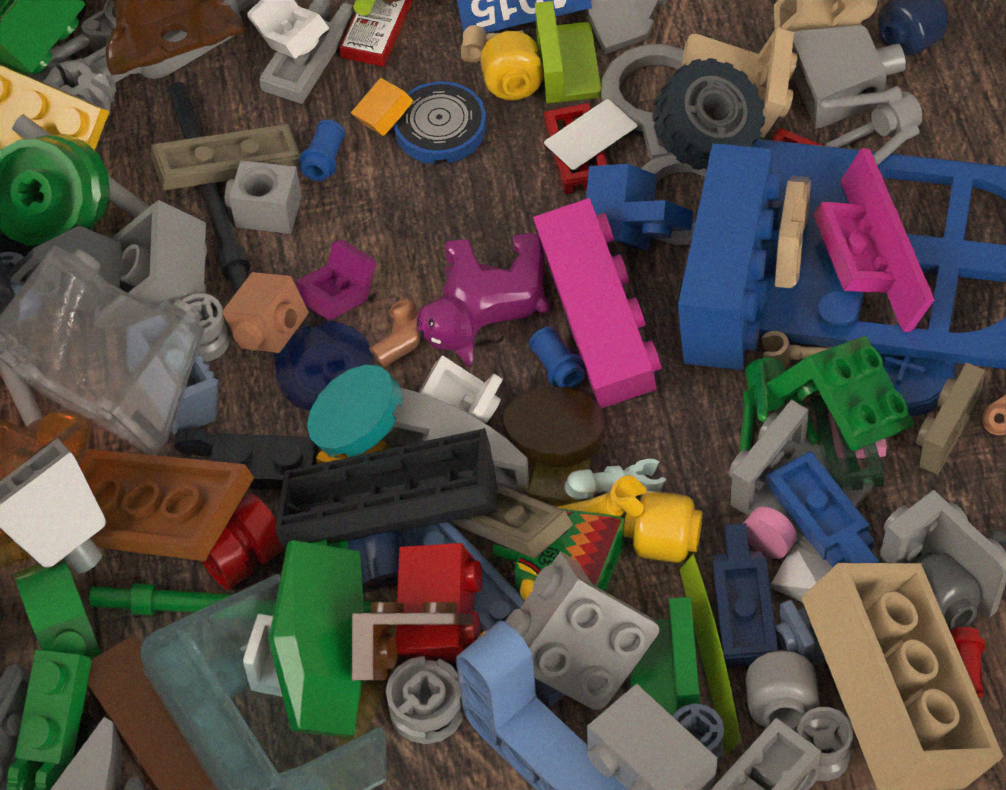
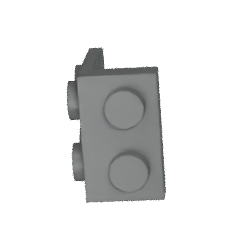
[729,400,872,554]
[878,490,1006,619]
[505,552,659,710]

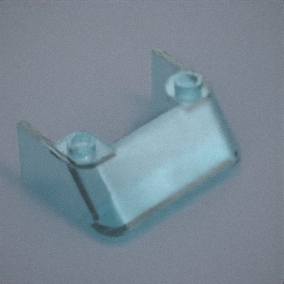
[141,574,386,790]

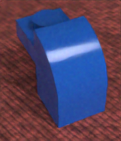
[586,164,693,251]

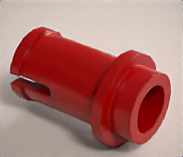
[950,627,986,698]

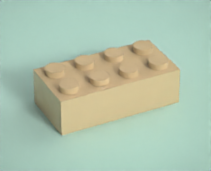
[801,563,1004,790]

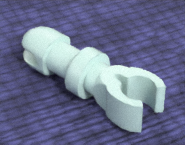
[565,459,666,500]

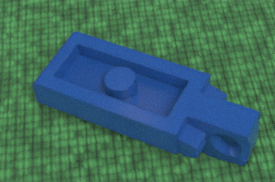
[765,451,879,568]

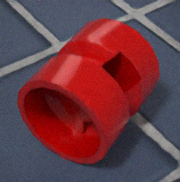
[201,493,286,591]

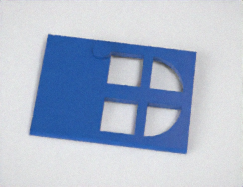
[753,139,1006,369]

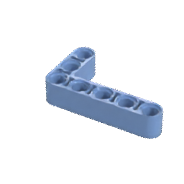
[456,621,627,790]

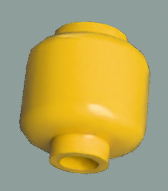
[480,31,544,101]
[624,491,703,563]

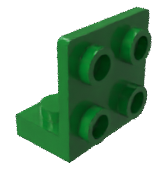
[766,336,914,452]

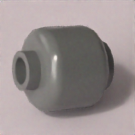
[911,553,981,630]

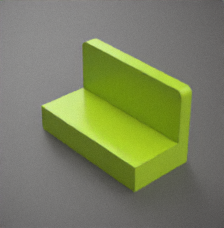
[535,1,601,104]

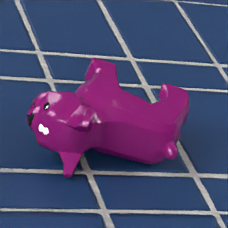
[416,233,549,367]

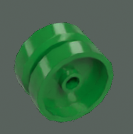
[0,134,110,246]

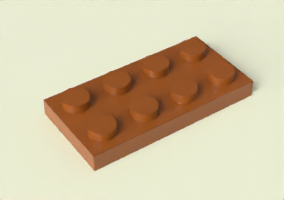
[79,449,255,561]

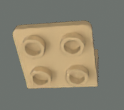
[682,27,797,138]

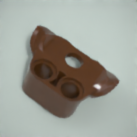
[106,0,246,75]

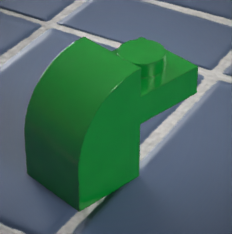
[14,557,101,660]

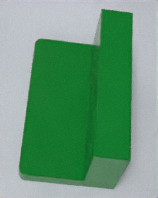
[630,597,699,716]

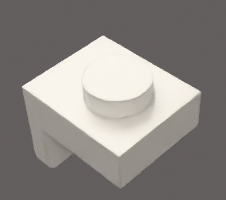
[247,0,329,59]
[419,355,503,424]

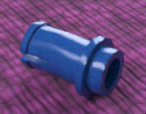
[299,119,346,181]
[529,327,585,389]

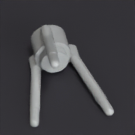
[820,86,922,166]

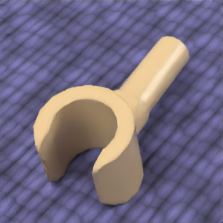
[461,25,524,62]
[762,331,832,368]

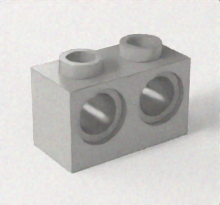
[711,717,821,790]

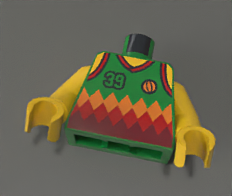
[493,475,647,602]

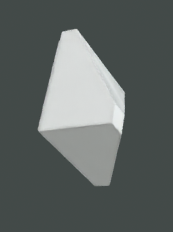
[771,544,832,602]

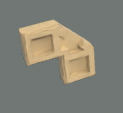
[775,176,811,288]

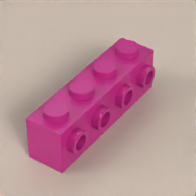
[533,198,662,409]

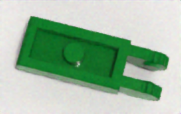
[6,650,92,790]

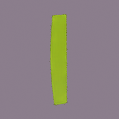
[680,554,741,755]

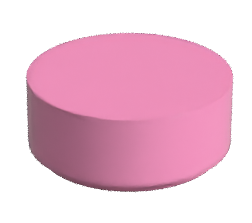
[744,507,797,559]

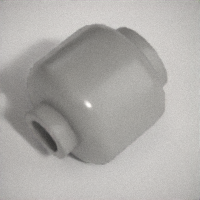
[745,650,820,731]

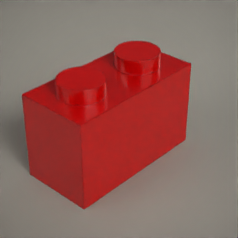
[396,543,483,664]

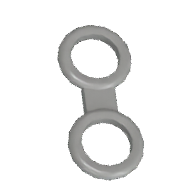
[601,44,707,245]

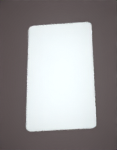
[544,99,637,170]

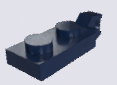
[712,523,778,667]

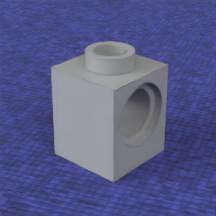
[225,160,302,234]

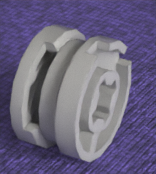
[386,656,464,744]

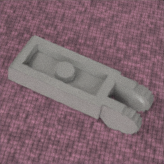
[259,0,355,104]

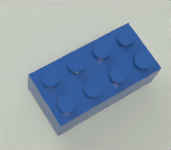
[678,143,782,370]

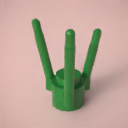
[739,357,818,453]

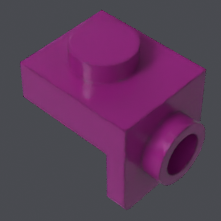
[295,239,376,321]

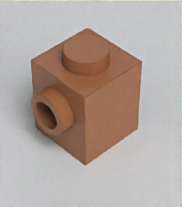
[222,272,309,353]

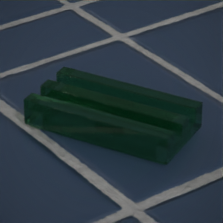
[810,396,885,491]

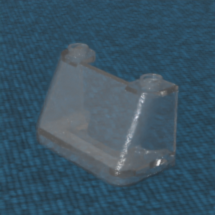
[0,245,204,456]

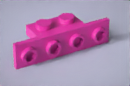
[813,148,934,332]

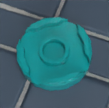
[307,365,403,458]

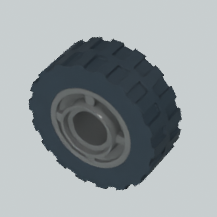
[652,58,765,170]

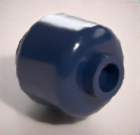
[878,0,948,56]

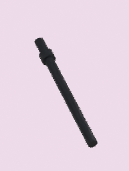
[168,82,250,295]

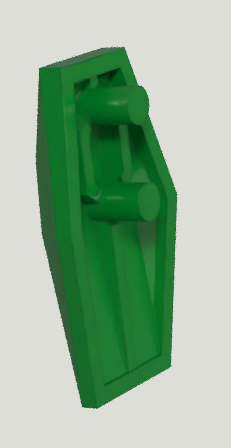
[268,540,365,738]

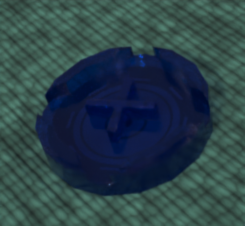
[275,321,374,411]

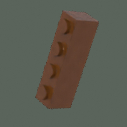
[86,634,251,790]

